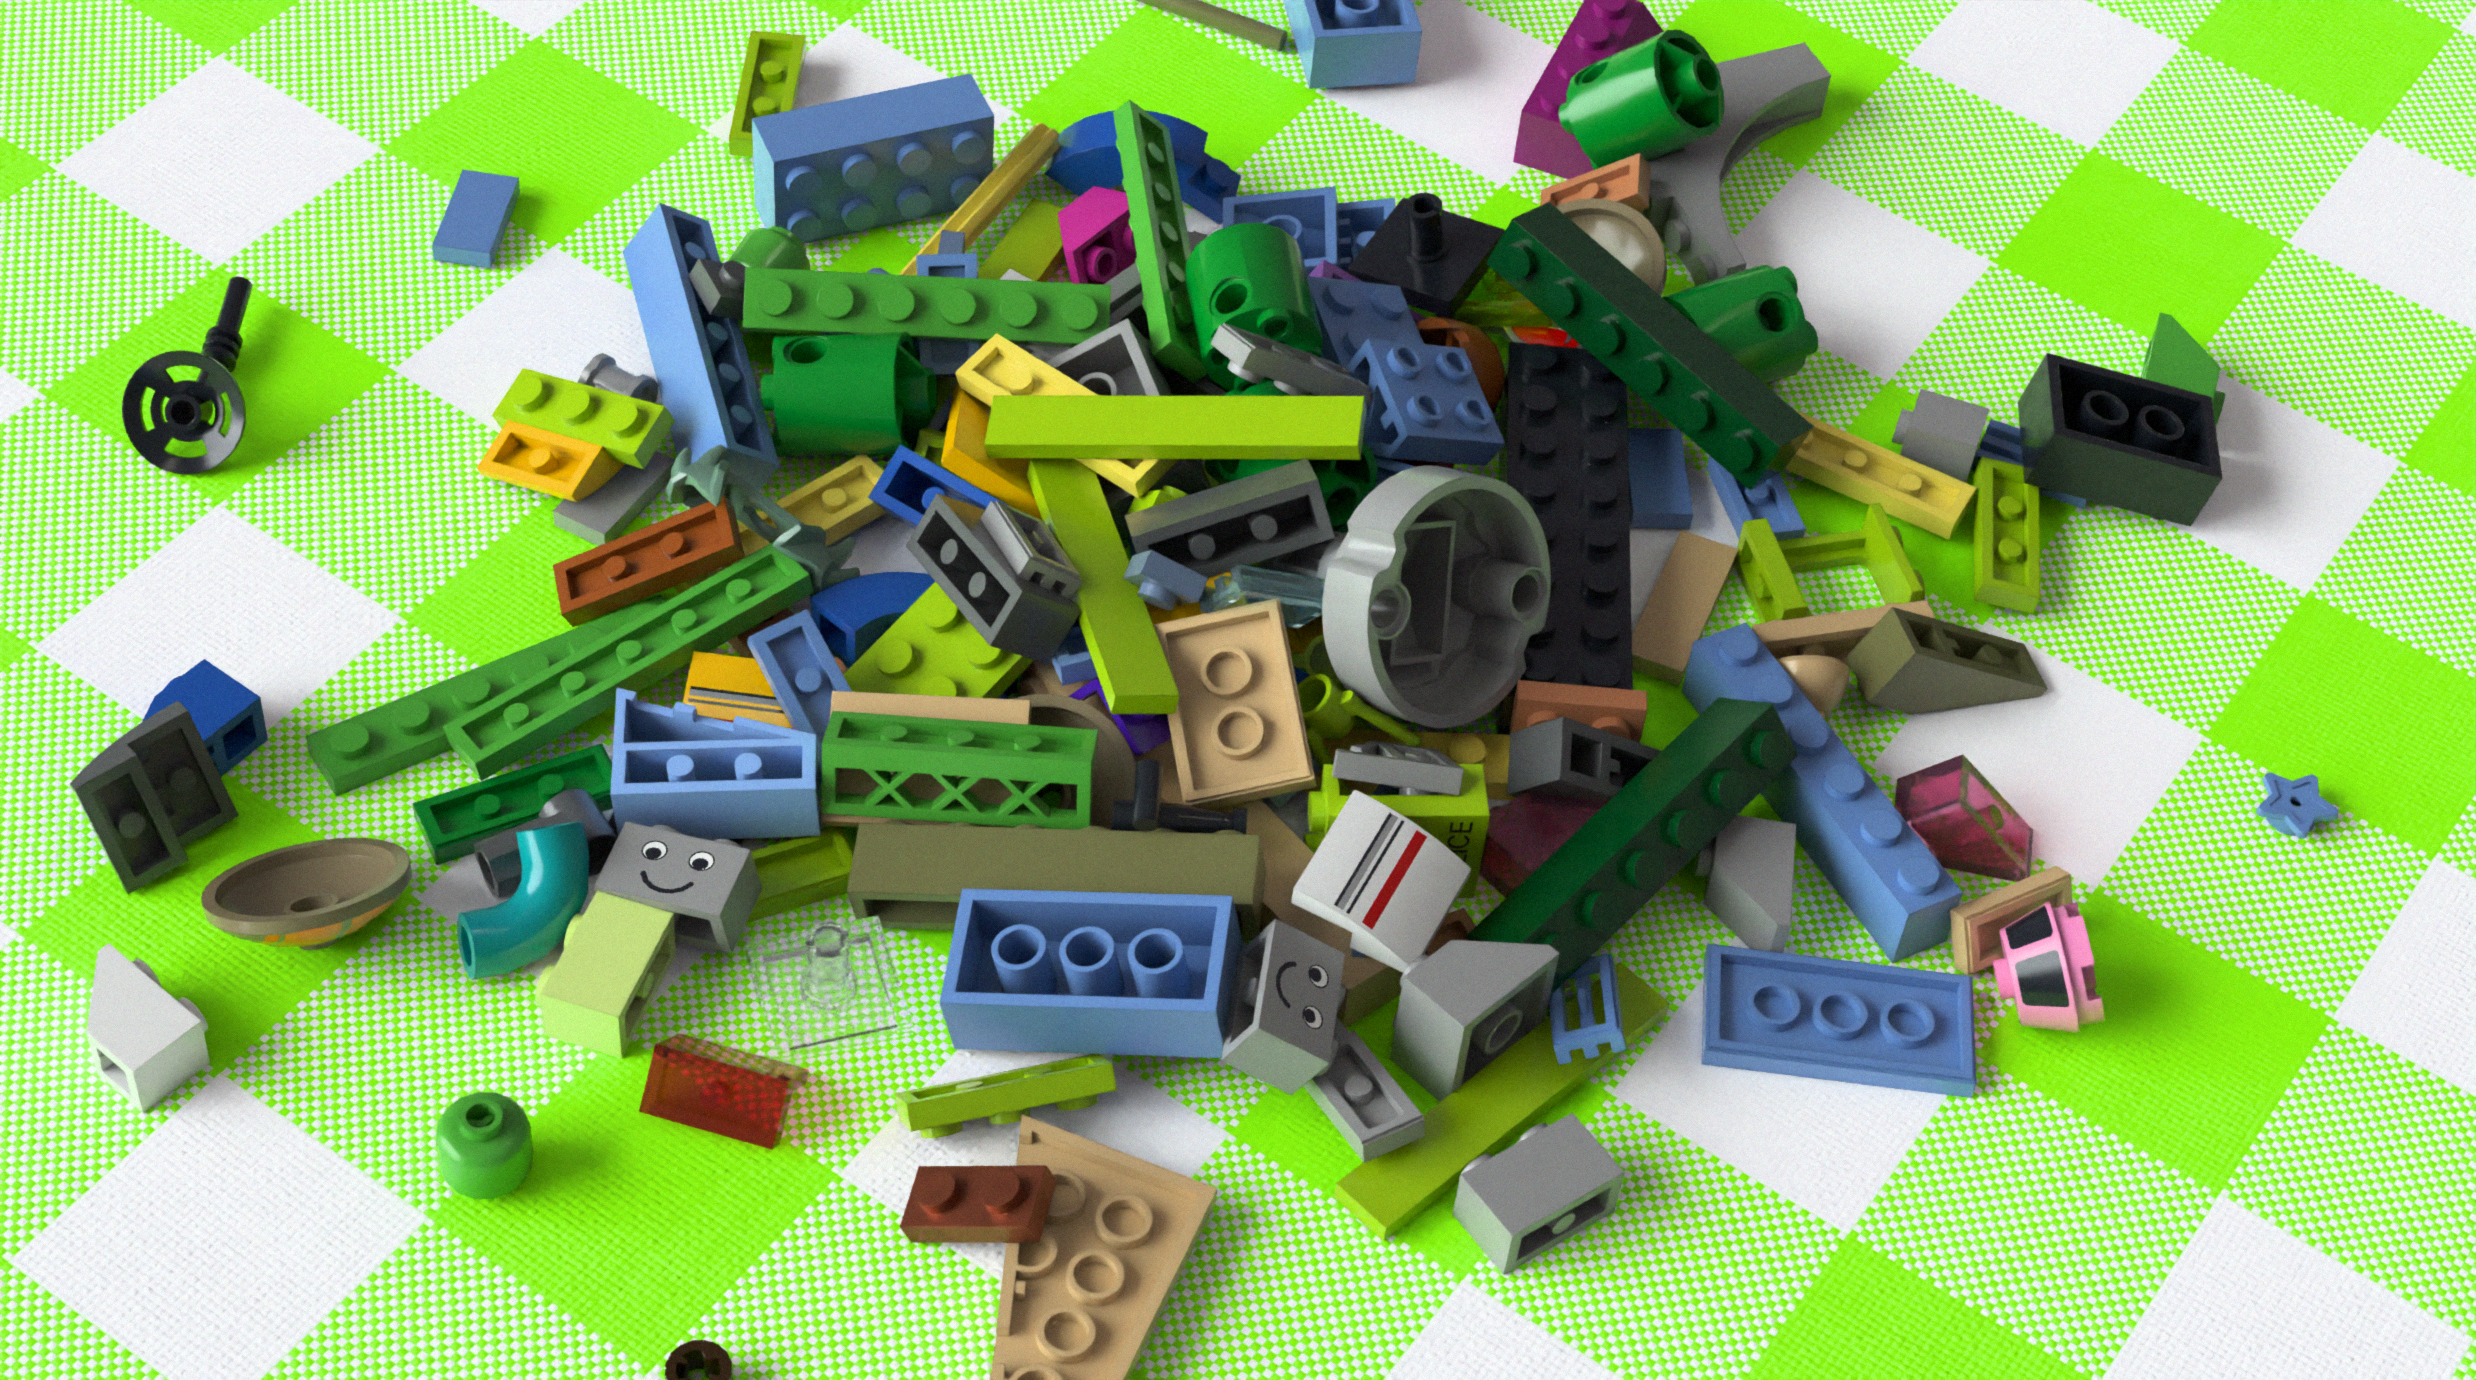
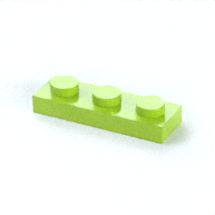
[729,31,806,157]
[492,368,675,469]
[1973,456,2041,614]
[895,1054,1117,1138]

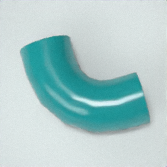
[457,821,589,980]

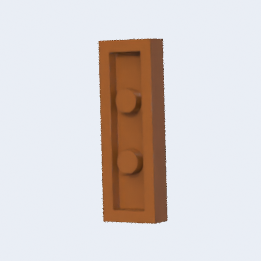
[553,495,745,627]

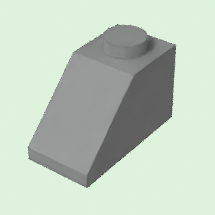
[1694,815,1796,953]

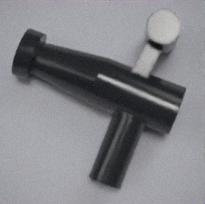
[1111,759,1247,835]

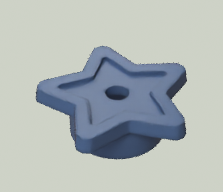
[2256,772,2339,839]

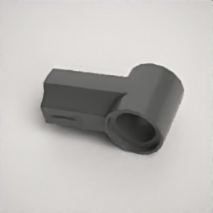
[474,789,618,898]

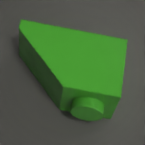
[2140,312,2226,426]

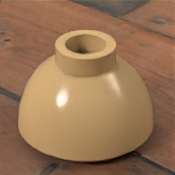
[1776,655,1850,721]

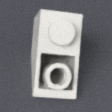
[86,943,210,1113]

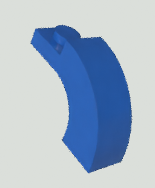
[1044,110,1241,225]
[811,572,1018,696]

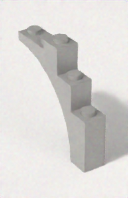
[1638,42,1831,285]

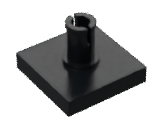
[1347,192,1505,319]

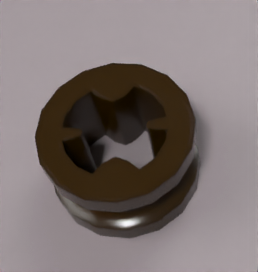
[665,1340,733,1380]

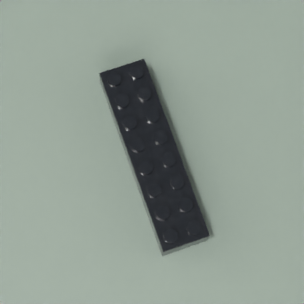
[1496,342,1633,735]

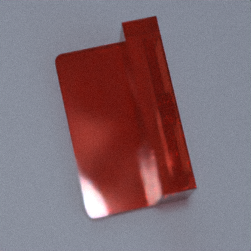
[639,1034,809,1149]

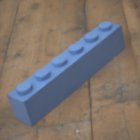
[623,203,780,491]
[1681,623,1963,963]

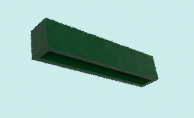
[1486,202,1814,491]
[1466,697,1798,996]

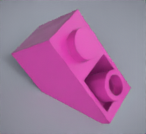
[1058,186,1137,285]

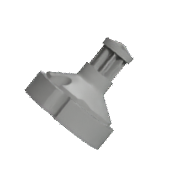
[1260,465,1551,728]

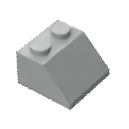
[1389,940,1559,1102]

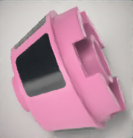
[1992,901,2105,1033]

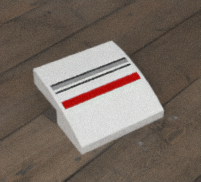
[1291,789,1471,973]

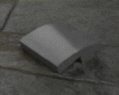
[70,701,239,895]

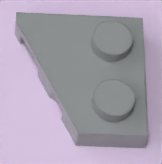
[1332,740,1464,795]

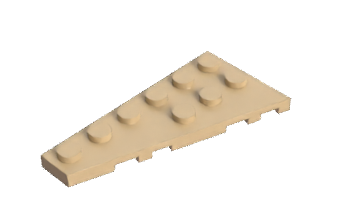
[990,1114,1217,1380]

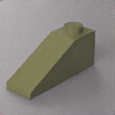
[1846,607,2048,714]

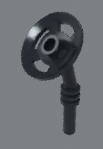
[122,276,253,474]

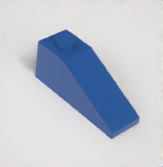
[141,659,268,777]

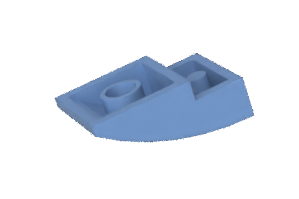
[1223,186,1396,275]

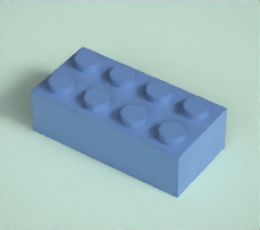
[1283,0,1422,89]
[752,73,995,244]
[939,888,1243,1058]

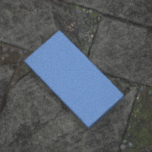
[1701,943,1976,1098]

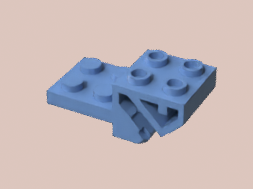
[1308,276,1505,466]

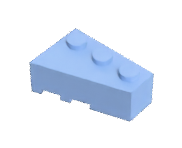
[610,688,821,840]

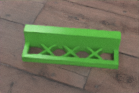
[822,711,1098,830]

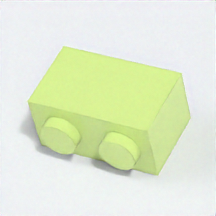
[535,890,676,1059]

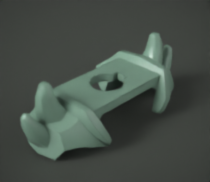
[666,445,861,604]

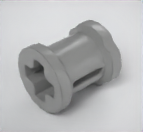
[578,353,658,403]

